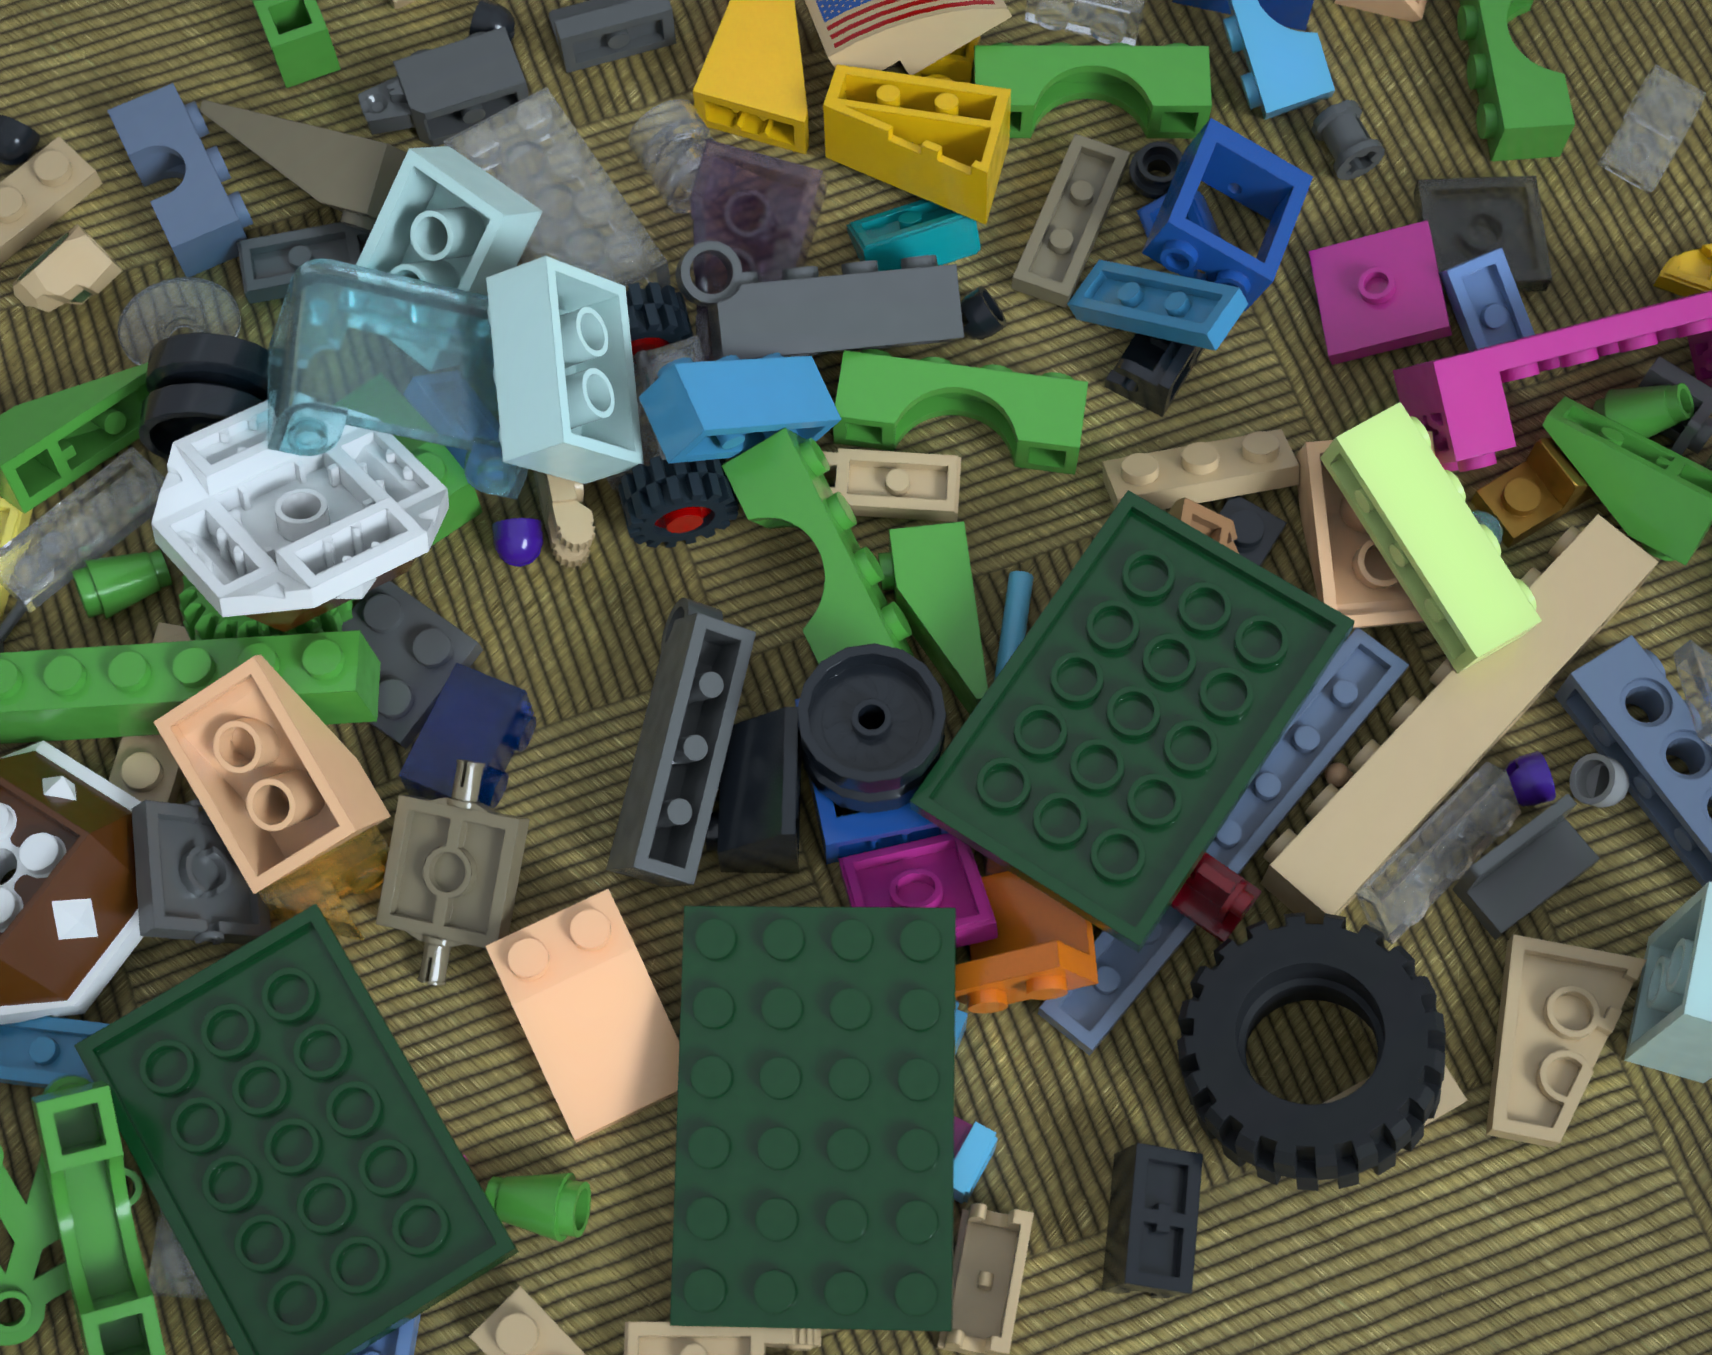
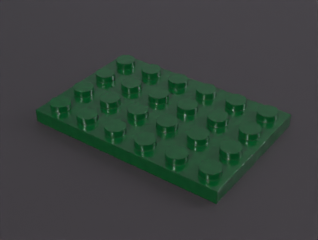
[910,490,1355,953]
[74,903,519,1355]
[670,906,956,1331]

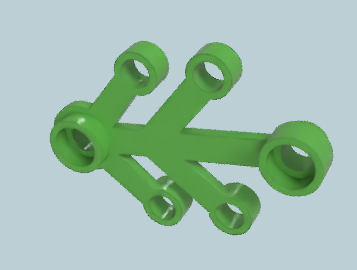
[0,1075,142,1346]

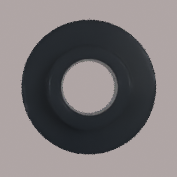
[1129,141,1182,199]

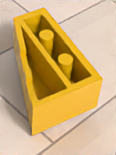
[823,64,1011,225]

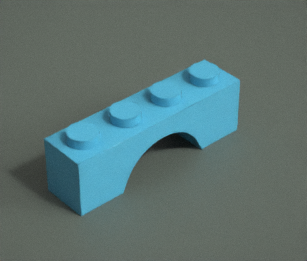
[1223,0,1335,120]

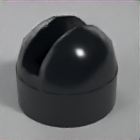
[469,0,515,41]
[0,115,41,166]
[960,286,1007,340]

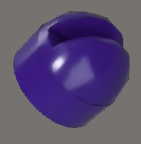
[492,518,543,567]
[1501,751,1556,807]

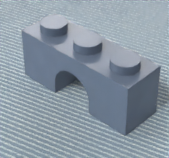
[107,83,253,278]

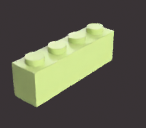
[1320,402,1542,674]

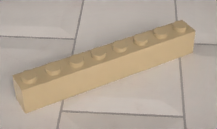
[1260,514,1658,924]

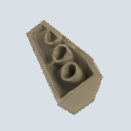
[199,100,407,233]

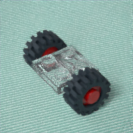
[606,282,739,548]

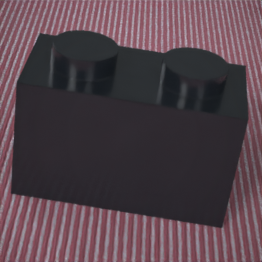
[706,707,802,874]

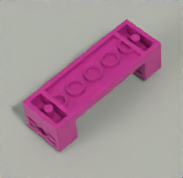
[1393,290,1712,472]

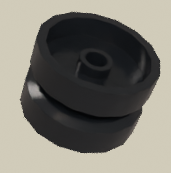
[139,332,287,461]
[797,643,946,814]

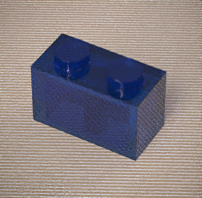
[399,663,536,809]

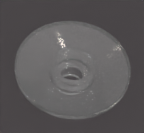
[118,277,241,366]

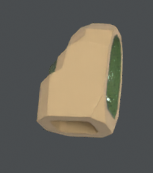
[13,223,123,313]

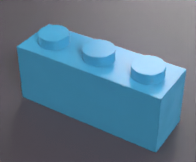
[639,353,842,464]

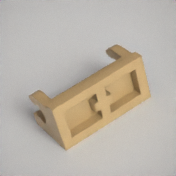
[937,1203,1034,1355]

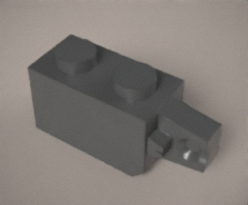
[358,27,533,147]

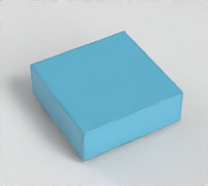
[954,1121,998,1204]

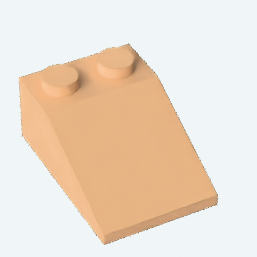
[1295,431,1435,629]
[154,654,391,894]
[485,889,679,1143]

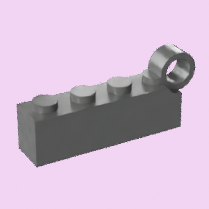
[676,241,964,361]
[606,598,756,887]

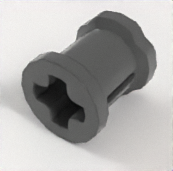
[1311,100,1385,180]

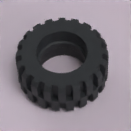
[1177,912,1446,1191]

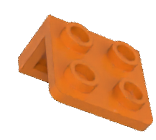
[956,871,1099,1014]

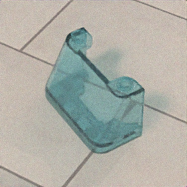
[267,259,528,500]

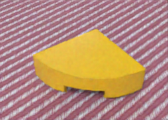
[1653,243,1712,297]

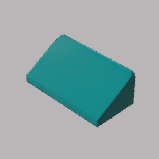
[846,199,981,271]

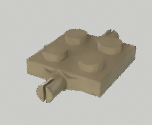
[376,759,530,986]

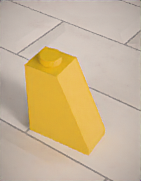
[693,0,809,155]

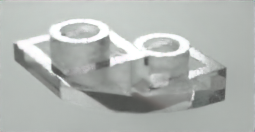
[1597,64,1707,193]

